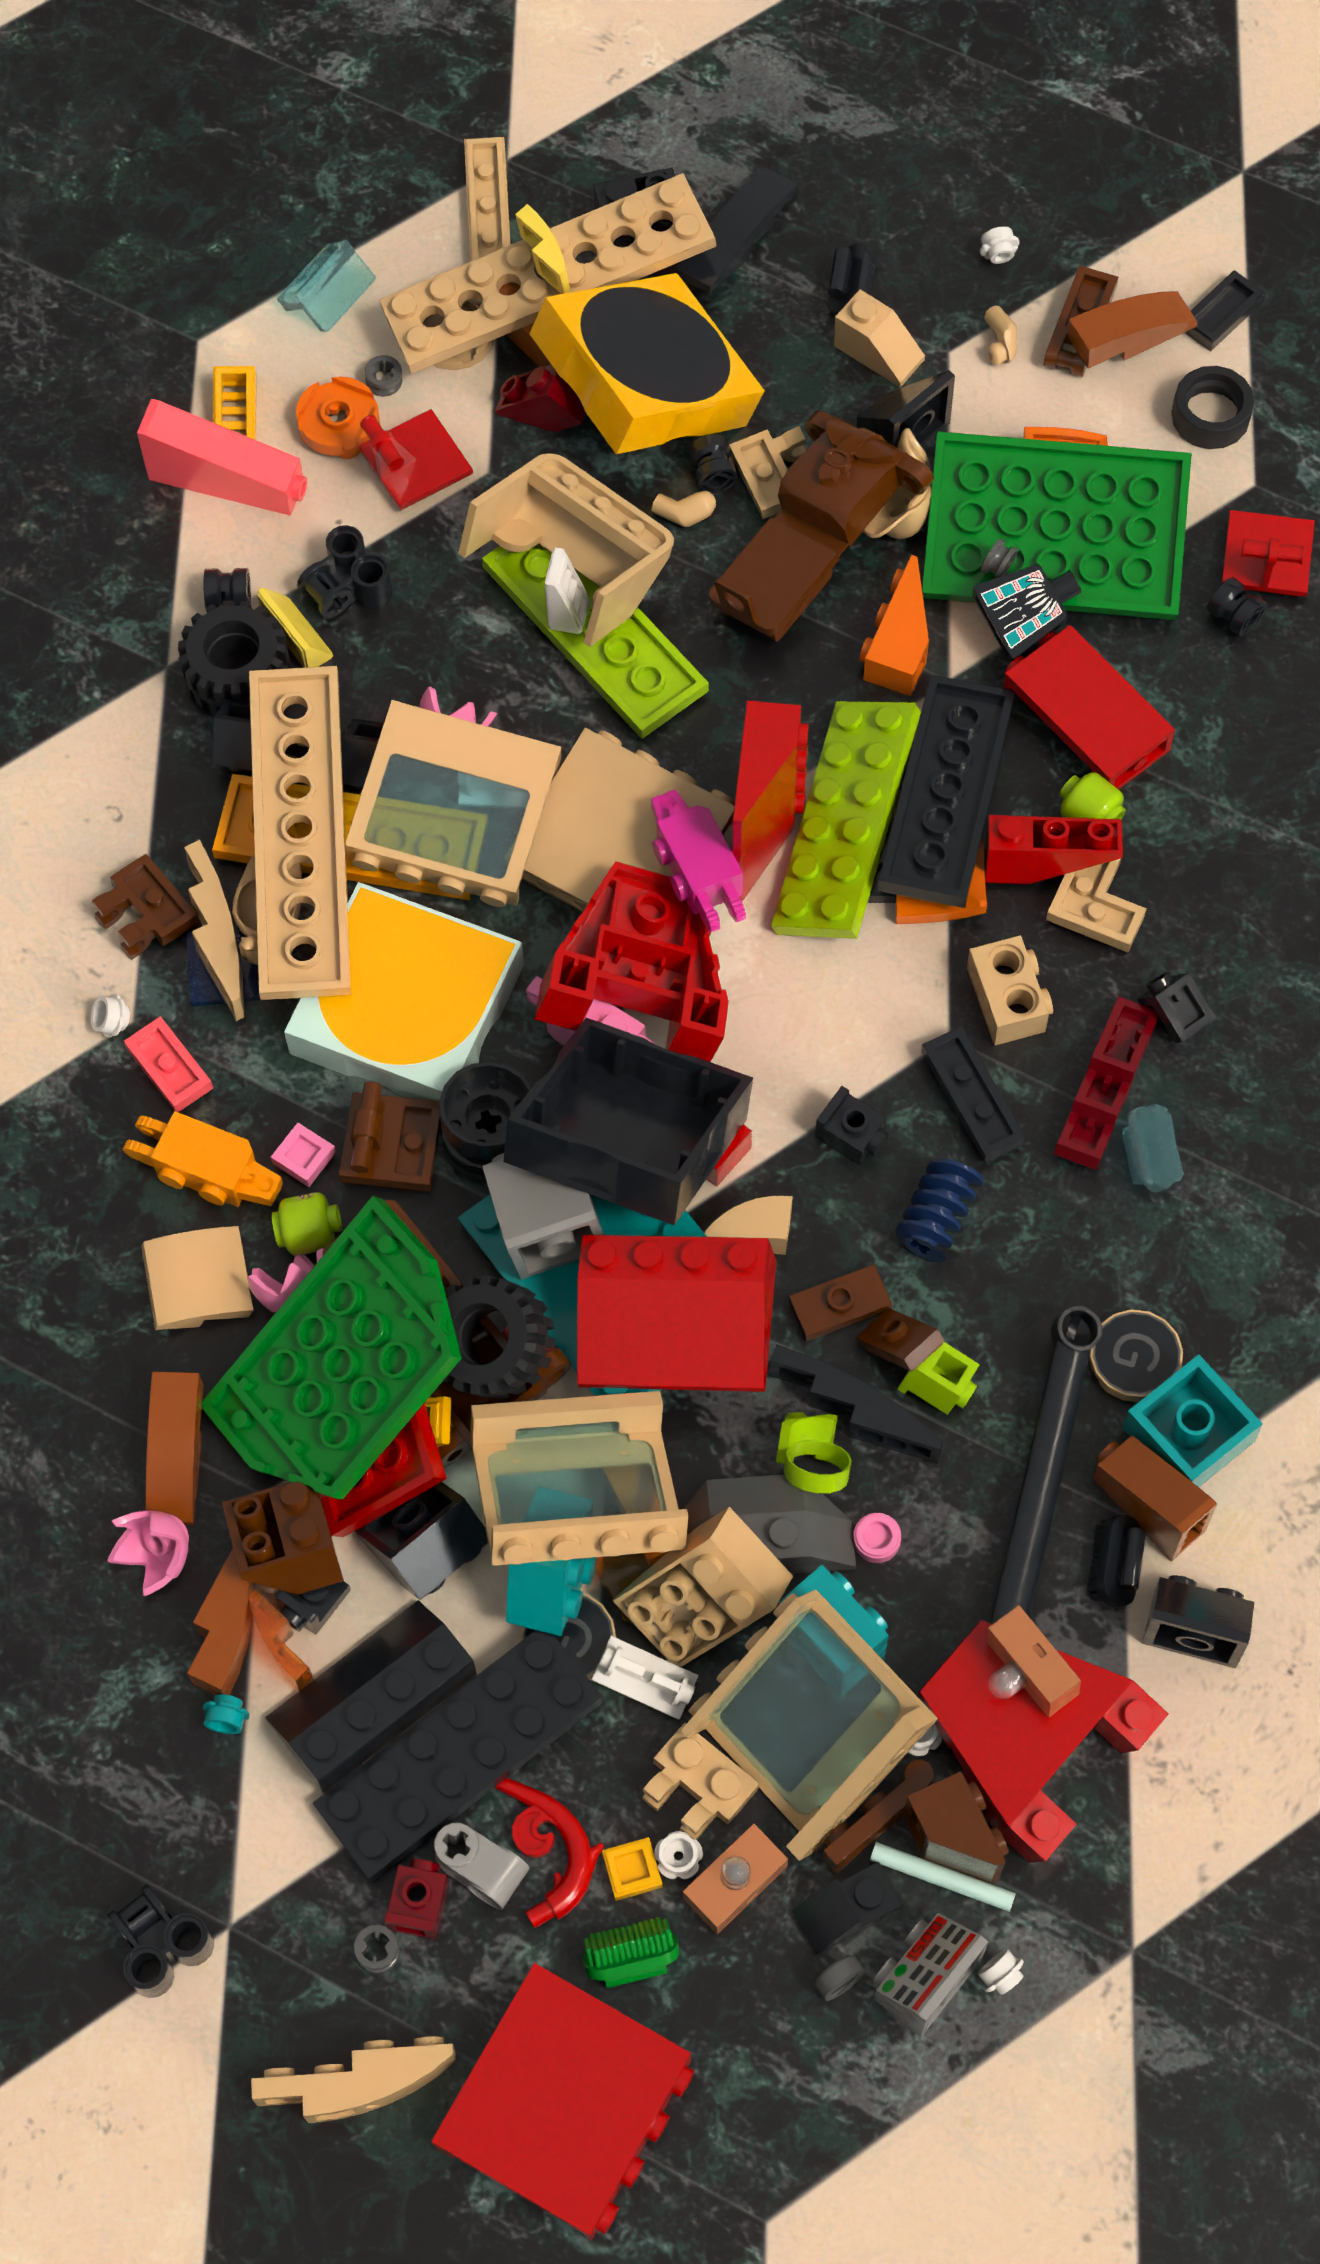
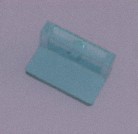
[277,240,376,332]

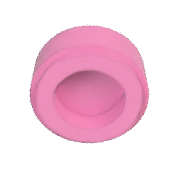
[853,1513,901,1563]

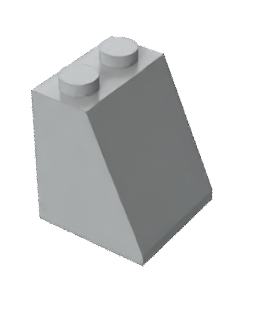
[482,1153,604,1280]

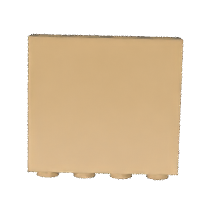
[504,728,735,912]

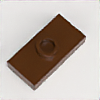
[789,1264,892,1342]
[856,1308,945,1371]

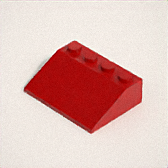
[733,700,809,902]
[577,1235,777,1392]

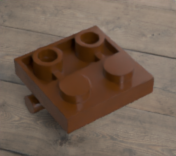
[339,1082,441,1192]

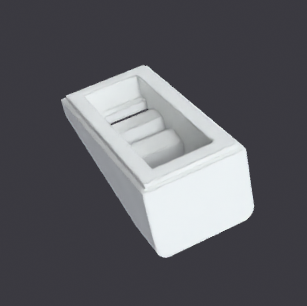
[545,547,589,634]

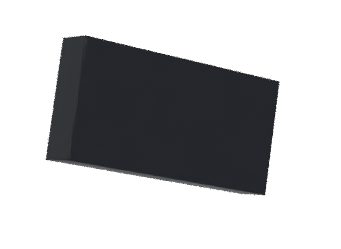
[1185,270,1266,352]

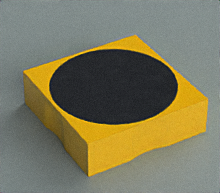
[529,273,765,454]

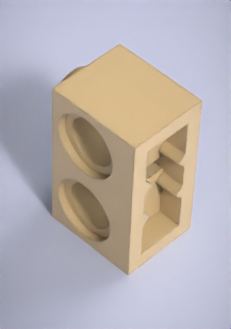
[967,935,1053,1046]

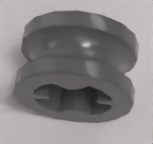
[365,355,402,397]
[981,538,1019,579]
[354,1924,400,1974]

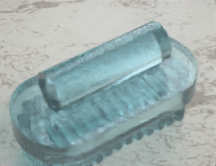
[1122,1103,1184,1193]

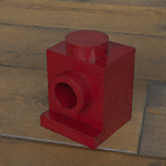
[384,1859,449,1940]

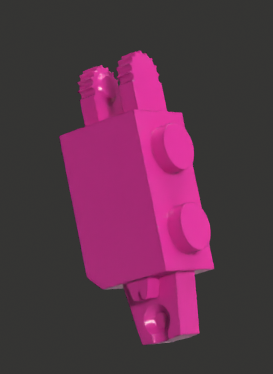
[651,789,746,933]

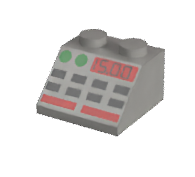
[873,1913,988,2037]

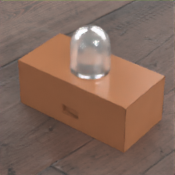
[987,1605,1081,1718]
[683,1824,788,1935]

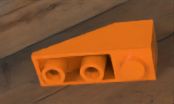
[859,555,929,697]

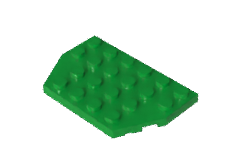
[202,1196,462,1500]

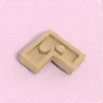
[1046,859,1147,952]

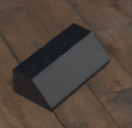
[265,1600,477,1794]

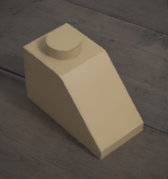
[834,289,925,387]

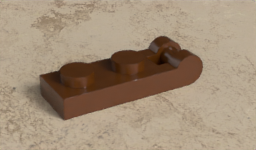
[1043,265,1119,377]
[822,1760,934,1875]

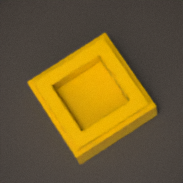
[602,1837,663,1901]

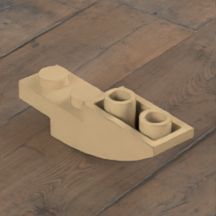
[251,2036,456,2123]

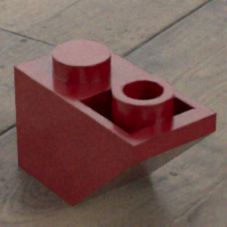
[495,364,586,432]

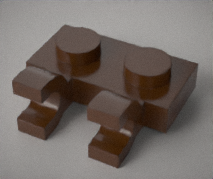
[92,854,199,960]

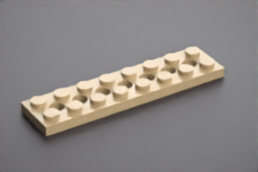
[379,173,716,374]
[249,666,351,1000]

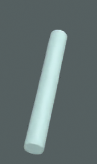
[870,1842,1016,1912]

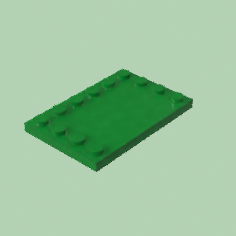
[922,431,1192,620]

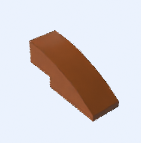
[1068,291,1198,369]
[146,1372,204,1525]
[187,1549,255,1696]

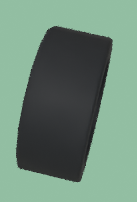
[1171,366,1254,449]

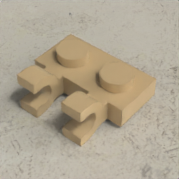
[729,426,806,519]
[642,1723,760,1840]

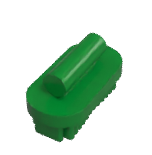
[583,1917,680,1988]

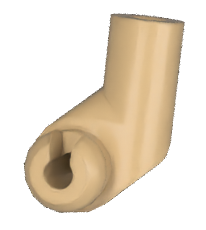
[984,306,1017,365]
[651,491,716,527]

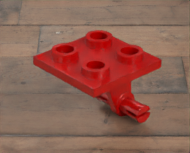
[359,409,473,511]
[1221,510,1315,597]

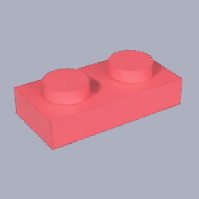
[124,1016,213,1112]

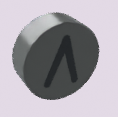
[815,1955,866,2001]

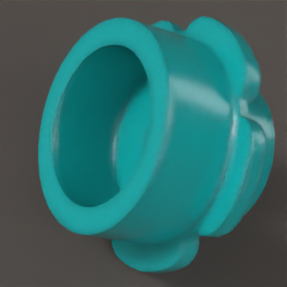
[202,1694,250,1734]

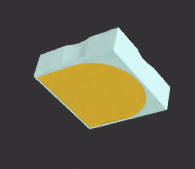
[284,882,524,1101]

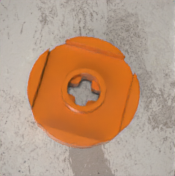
[296,376,380,459]

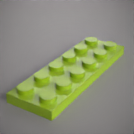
[482,543,709,739]
[771,701,921,939]

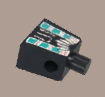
[972,564,1082,664]

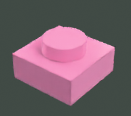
[271,1123,336,1187]

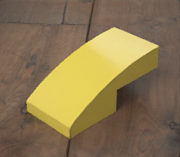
[515,204,571,294]

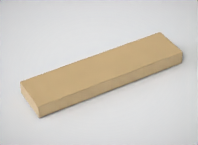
[464,137,511,261]

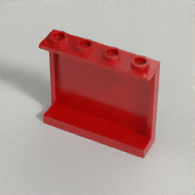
[431,1963,695,2241]

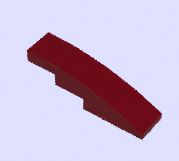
[1054,996,1159,1170]

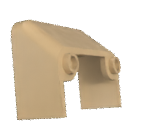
[458,453,674,647]

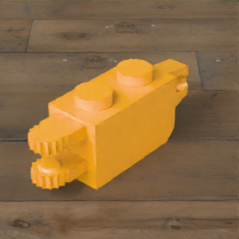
[123,1111,283,1207]

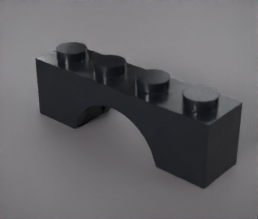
[213,699,393,791]

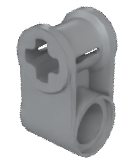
[435,1823,529,1910]

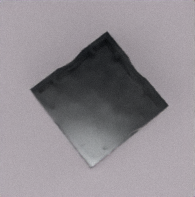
[503,1017,753,1226]

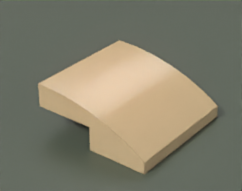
[141,1226,253,1330]

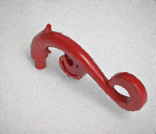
[494,1778,604,1929]

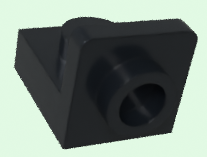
[1137,972,1216,1043]
[274,1581,351,1635]

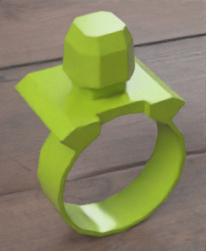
[776,1412,852,1493]

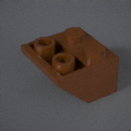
[222,1482,344,1595]
[903,1771,1009,1884]

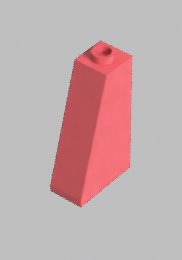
[137,399,307,516]

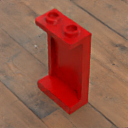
[1003,625,1175,790]

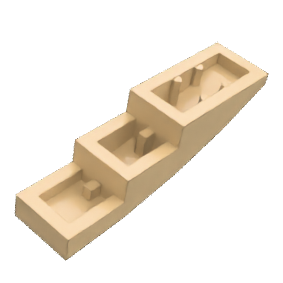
[184,840,244,1021]

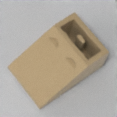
[613,1506,793,1667]

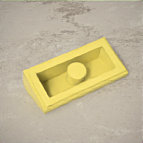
[257,587,333,668]

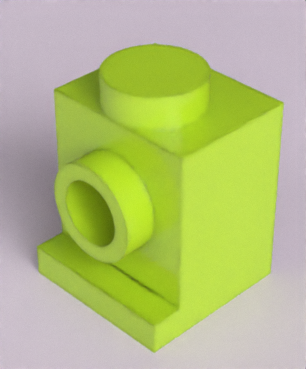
[897,1342,980,1415]

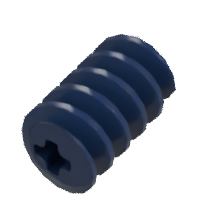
[895,1158,984,1263]

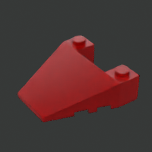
[534,861,729,1062]
[917,1620,1169,1863]

